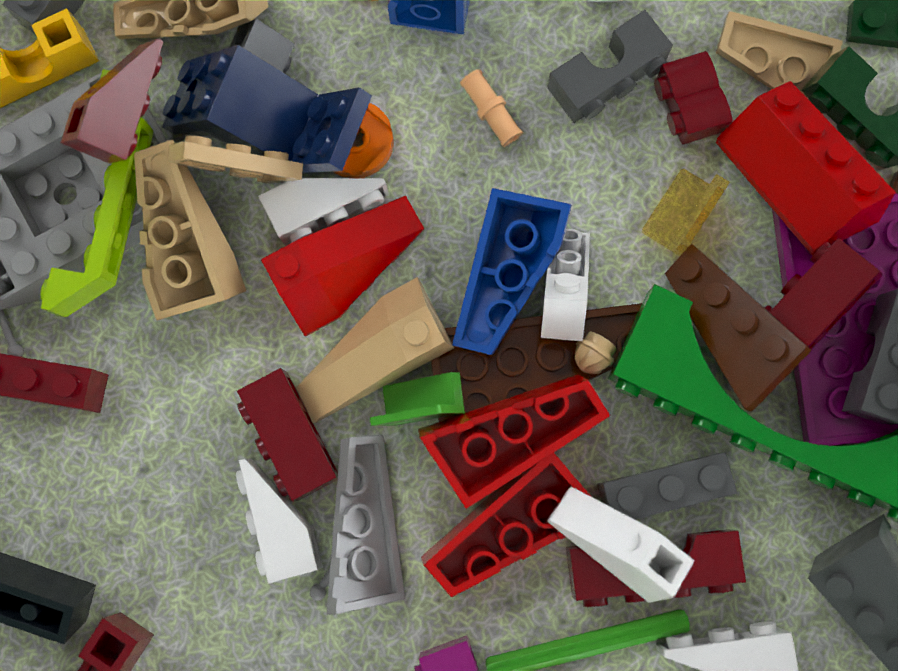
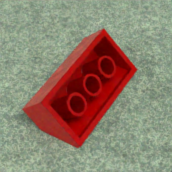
[716,81,896,256]

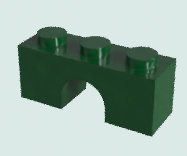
[801,46,898,168]

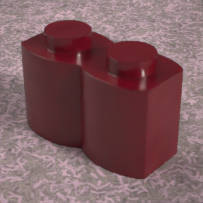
[654,51,733,145]

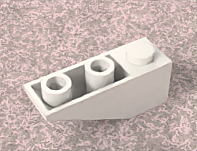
[258,178,389,246]
[541,229,590,341]
[236,459,323,584]
[547,487,694,603]
[656,622,799,671]

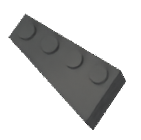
[808,514,898,671]

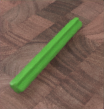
[485,609,690,671]

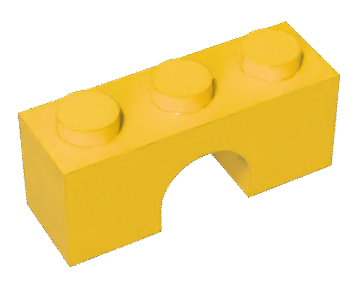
[0,8,99,108]

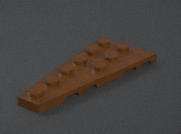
[431,303,642,422]

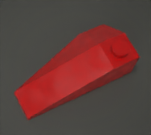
[261,195,424,337]

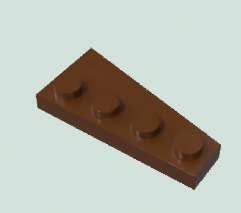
[665,243,812,412]

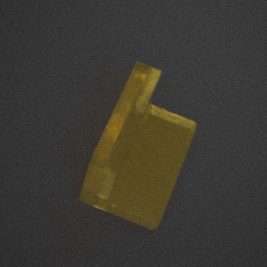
[642,169,730,256]

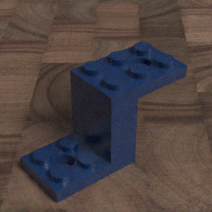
[162,45,372,173]

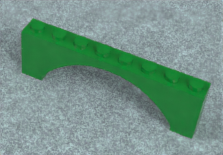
[608,284,898,523]

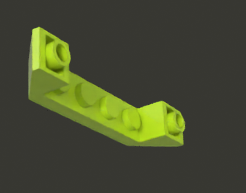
[40,69,154,318]

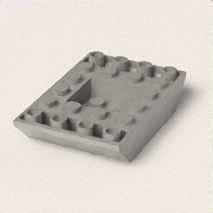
[0,62,167,310]

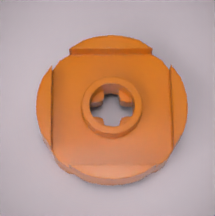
[332,103,394,178]

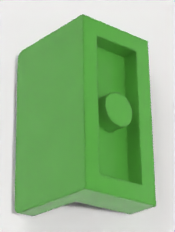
[370,372,465,426]

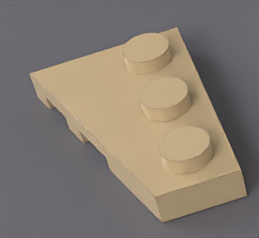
[716,11,843,98]
[168,136,303,184]

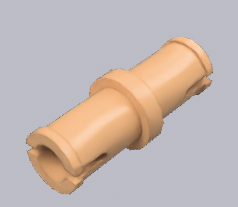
[460,69,523,147]

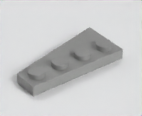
[326,435,405,615]

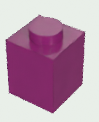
[414,635,479,671]

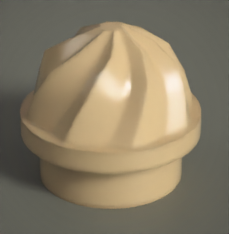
[575,332,617,374]

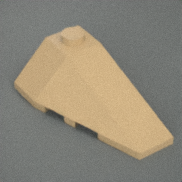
[113,0,268,39]
[134,140,247,321]
[296,277,454,423]

